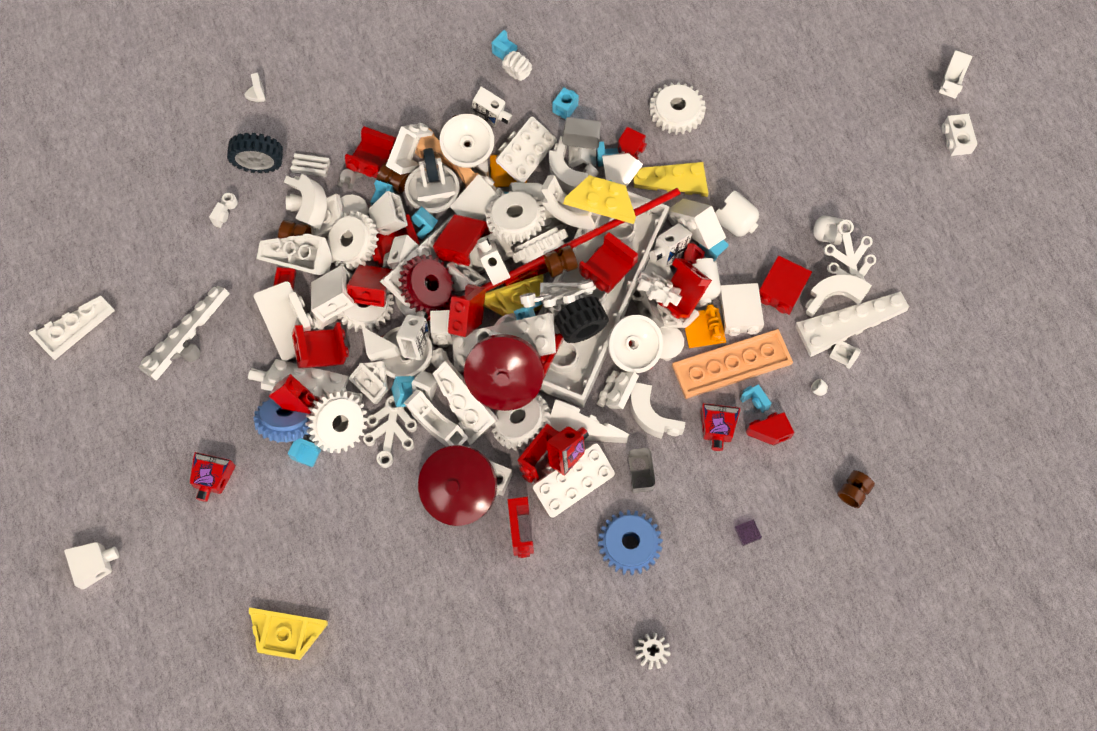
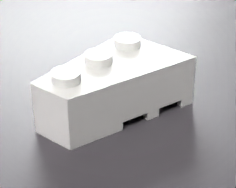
[668,199,726,250]

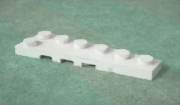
[380,215,454,307]
[138,285,230,380]
[795,292,909,357]

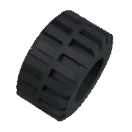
[555,296,609,343]

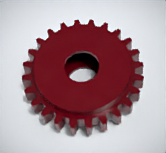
[398,254,455,316]

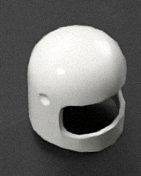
[813,215,844,245]

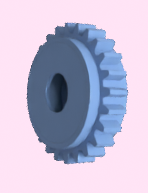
[253,398,311,443]
[598,510,663,576]

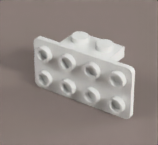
[496,117,557,183]
[254,282,313,361]
[532,443,615,517]

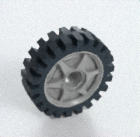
[227,133,283,173]

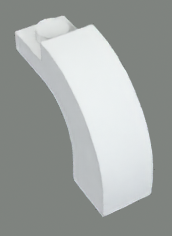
[939,50,972,98]
[549,136,589,194]
[284,174,327,230]
[541,175,601,229]
[805,275,872,318]
[630,383,685,439]
[404,389,468,447]

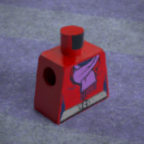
[701,403,740,451]
[546,427,589,476]
[190,452,236,502]

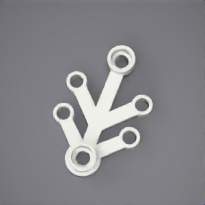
[823,220,876,281]
[520,280,596,308]
[363,395,417,468]

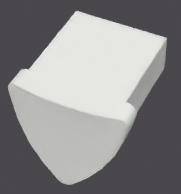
[244,73,266,102]
[829,341,861,369]

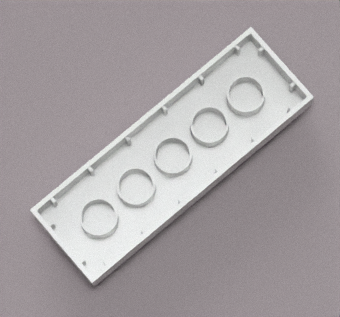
[538,191,669,408]

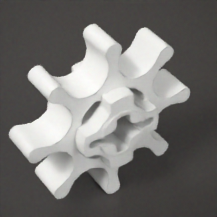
[637,272,682,307]

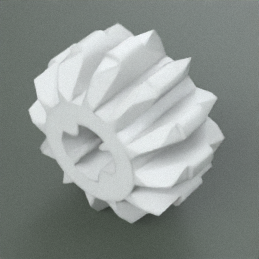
[502,51,532,81]
[635,633,671,670]

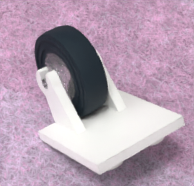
[416,148,455,202]

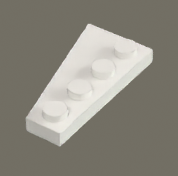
[29,296,115,360]
[433,360,498,445]

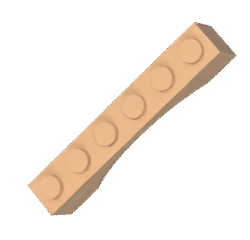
[415,128,480,188]

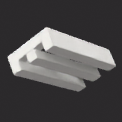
[290,153,330,177]

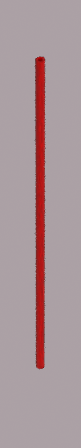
[381,188,680,337]

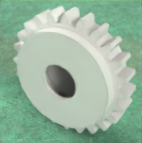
[649,82,706,135]
[486,190,546,244]
[327,211,379,271]
[511,227,568,265]
[337,278,394,332]
[305,390,368,453]
[492,395,551,451]

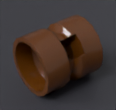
[377,162,410,194]
[278,220,311,238]
[544,245,578,278]
[837,470,875,508]

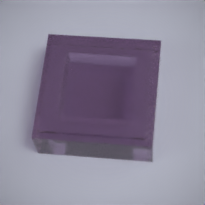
[735,519,762,546]

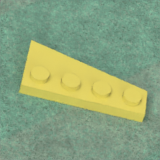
[633,162,708,197]

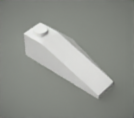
[256,234,332,275]
[549,399,629,443]

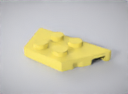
[563,175,636,224]
[484,274,544,316]
[248,608,328,660]

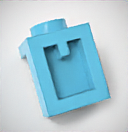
[740,384,772,413]

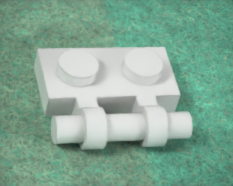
[597,371,639,409]

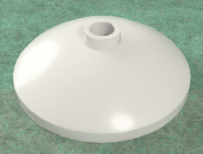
[440,114,494,168]
[405,164,460,213]
[608,315,663,373]
[377,326,433,379]

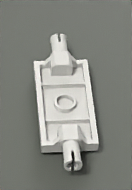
[248,359,363,403]

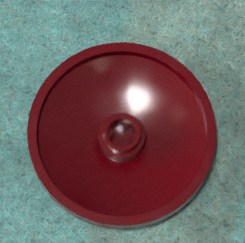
[464,334,544,411]
[418,445,497,526]

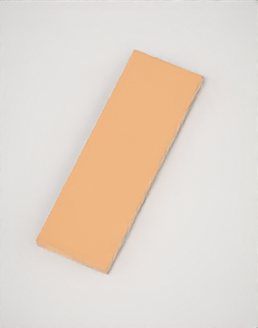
[672,329,793,399]

